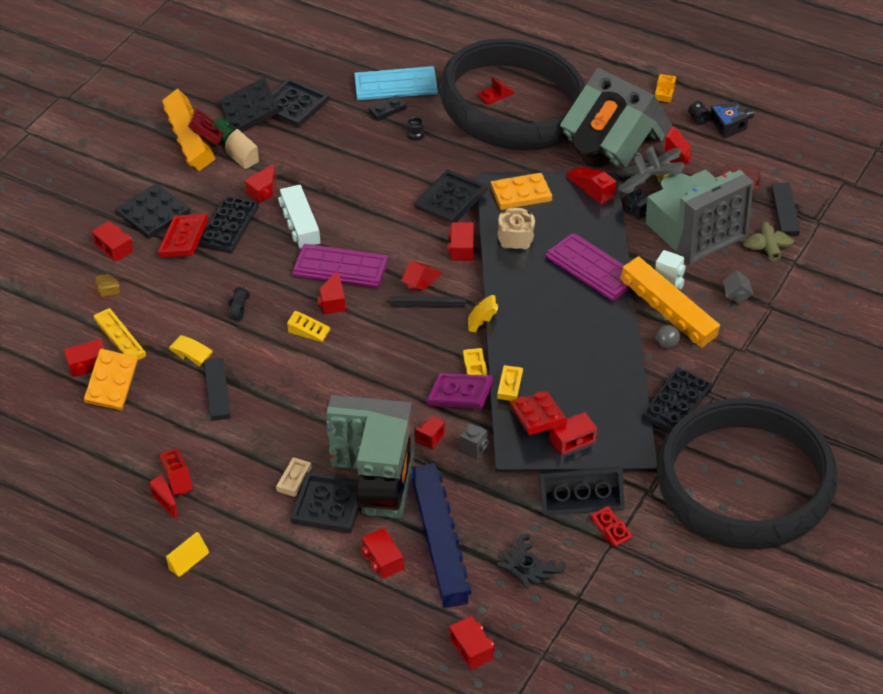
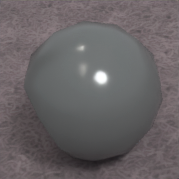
[656,325,680,349]

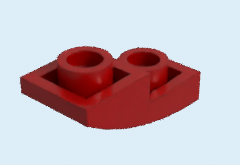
[590,506,633,547]

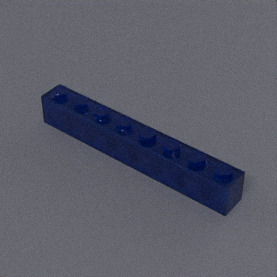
[411,463,472,608]

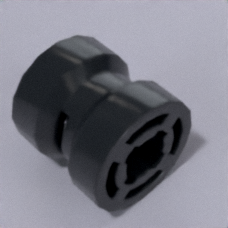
[688,101,711,125]
[407,117,424,141]

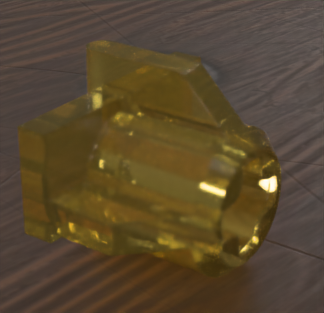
[95,274,120,298]

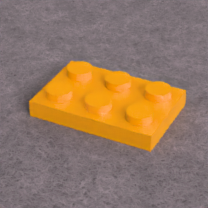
[490,173,552,210]
[84,349,138,411]

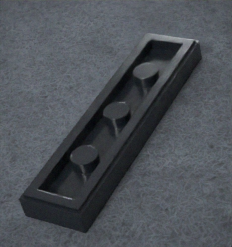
[771,182,800,236]
[204,358,231,421]

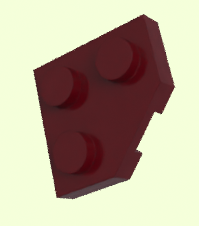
[188,108,223,145]

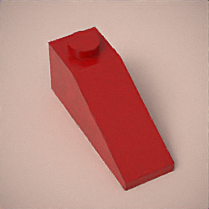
[566,166,616,204]
[158,448,193,495]

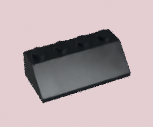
[538,466,625,515]

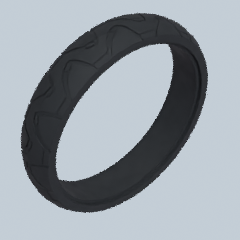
[440,39,585,150]
[657,398,838,549]

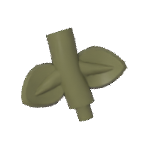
[743,222,794,261]

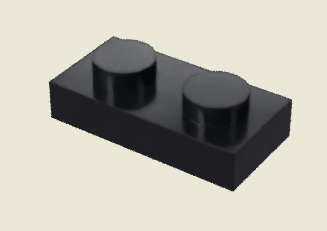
[369,95,407,121]

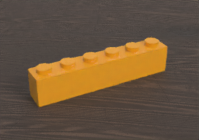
[162,88,215,172]
[620,256,720,348]

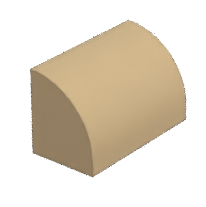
[225,129,259,169]

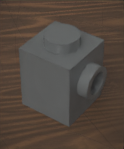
[723,270,754,304]
[460,423,489,459]

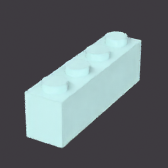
[278,185,320,248]

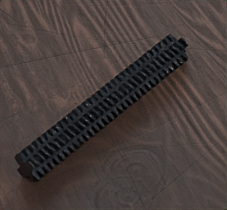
[391,295,466,307]

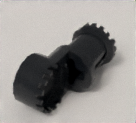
[228,286,250,321]

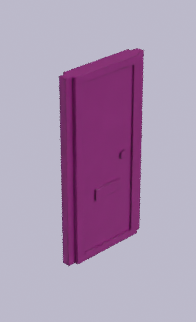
[545,233,630,301]
[292,244,389,288]

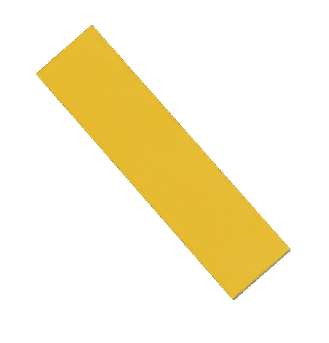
[93,308,146,360]

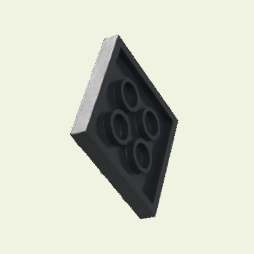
[219,78,280,132]
[272,78,329,128]
[413,169,488,224]
[115,183,191,239]
[291,472,361,533]

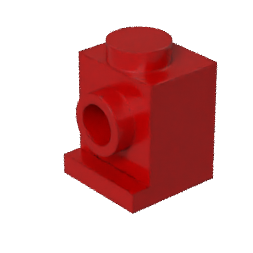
[415,416,445,450]

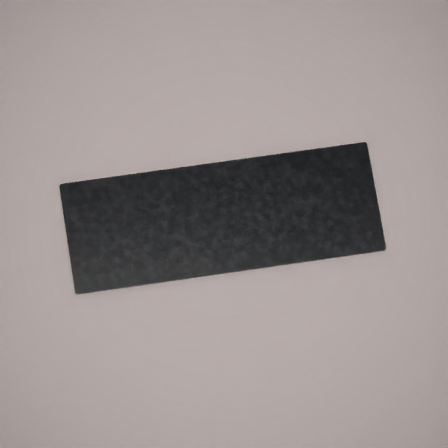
[477,172,657,472]

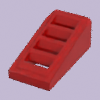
[149,475,178,519]

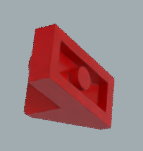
[477,77,515,106]

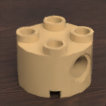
[497,208,535,249]

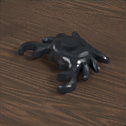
[497,534,566,589]

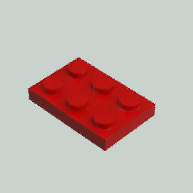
[158,214,208,258]
[510,391,567,435]

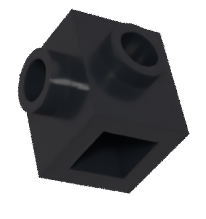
[625,188,649,220]

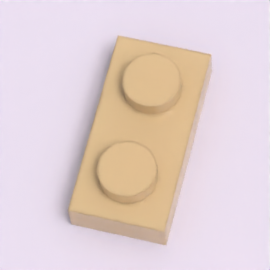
[276,457,312,497]

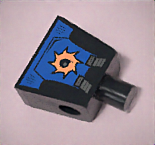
[710,102,754,139]

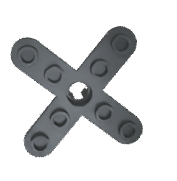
[617,146,684,194]

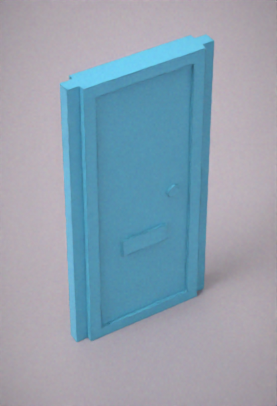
[354,66,438,101]

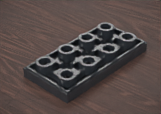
[198,196,259,254]
[641,367,712,432]

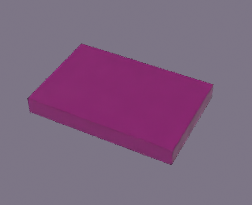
[427,373,494,409]

